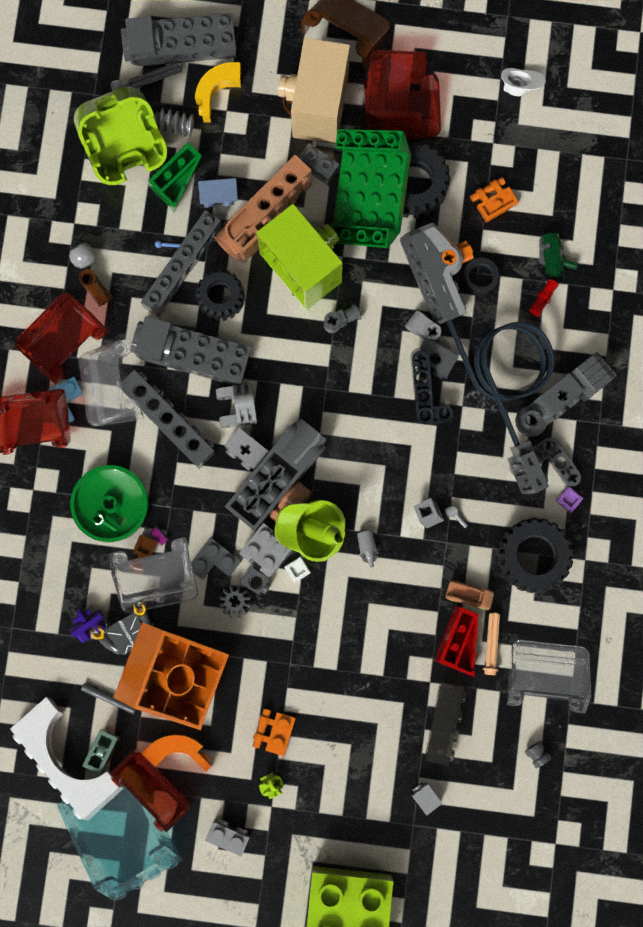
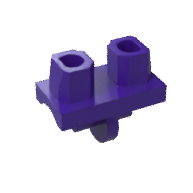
[70,608,106,643]

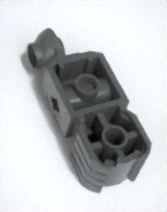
[515,352,616,437]

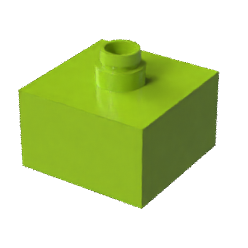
[256,204,343,310]

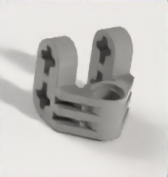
[216,383,257,428]

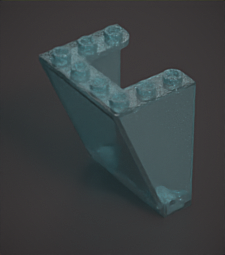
[57,764,182,901]

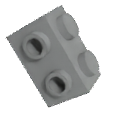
[205,819,250,857]

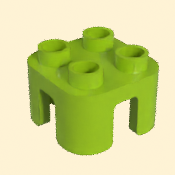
[74,87,167,185]

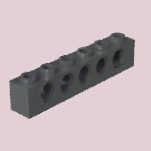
[141,210,222,317]
[118,370,215,469]

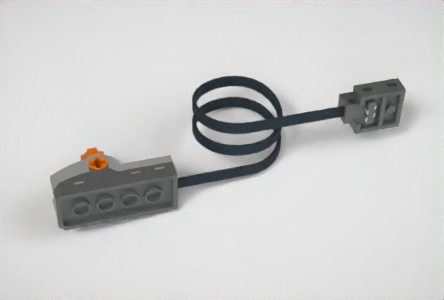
[400,223,555,494]

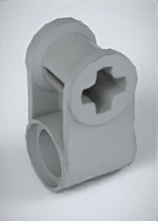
[405,310,441,343]

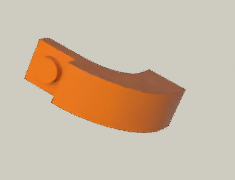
[142,734,212,772]

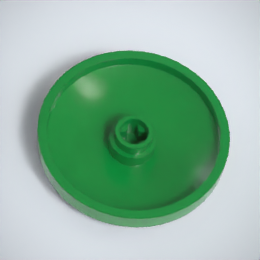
[70,465,149,543]

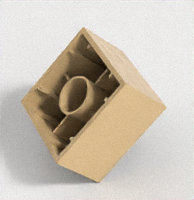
[278,38,350,143]

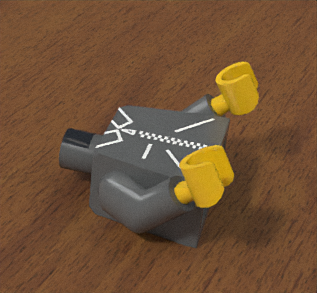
[90,601,152,655]

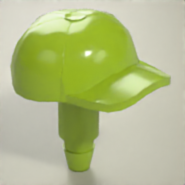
[275,500,345,562]

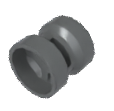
[525,741,552,769]

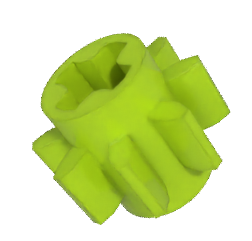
[259,773,284,799]

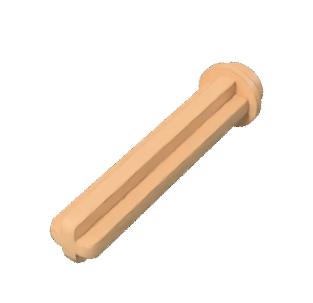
[483,613,500,675]

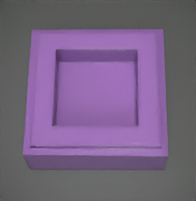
[556,486,584,513]

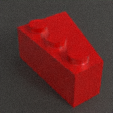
[434,606,478,677]

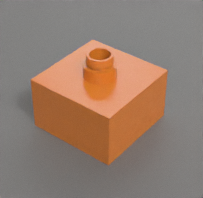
[113,622,229,730]

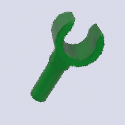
[93,511,118,532]

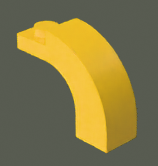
[195,62,241,122]

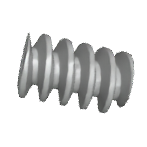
[154,108,194,137]

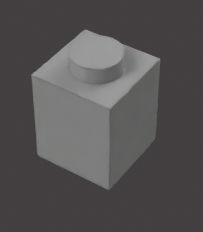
[414,498,444,528]
[411,782,442,815]

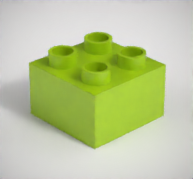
[307,866,393,927]

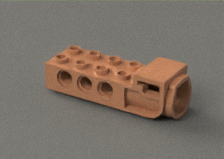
[214,155,312,262]

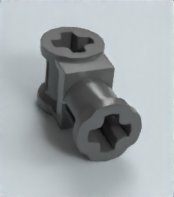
[324,304,362,333]

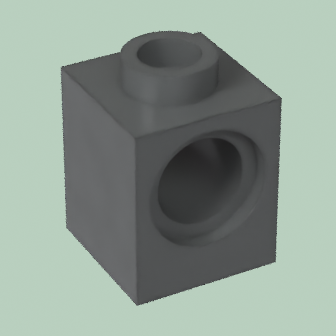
[240,566,271,596]

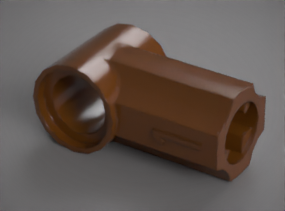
[79,269,112,307]

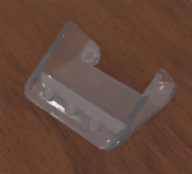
[79,339,145,426]
[109,537,198,613]
[507,640,591,714]

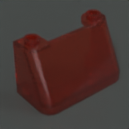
[0,389,71,455]

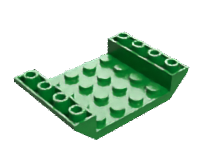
[328,129,411,248]

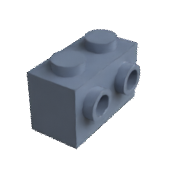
[198,178,238,207]

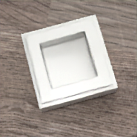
[284,556,311,583]

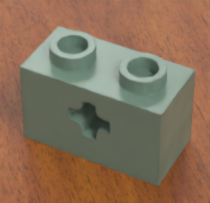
[82,729,121,774]

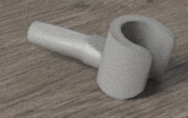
[444,506,468,528]

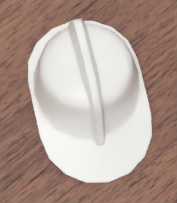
[501,68,546,97]

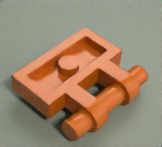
[470,178,519,223]
[252,709,296,756]

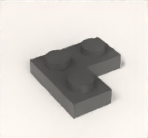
[187,538,241,580]

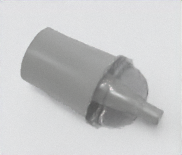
[357,531,379,568]

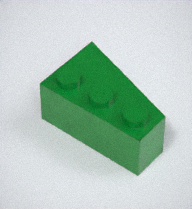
[148,142,202,212]

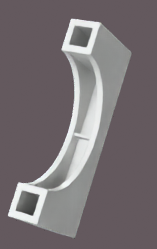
[11,697,124,820]

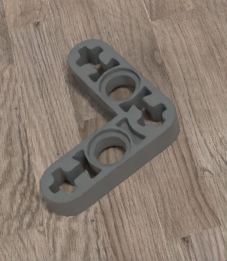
[509,437,581,487]

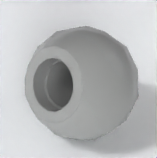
[69,242,95,269]

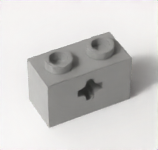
[224,428,269,471]

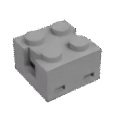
[239,523,293,578]

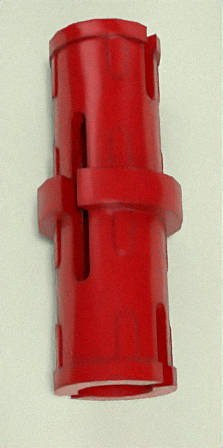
[529,279,559,317]

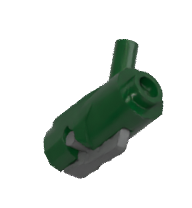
[539,233,578,277]

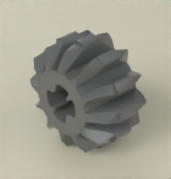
[219,585,252,618]

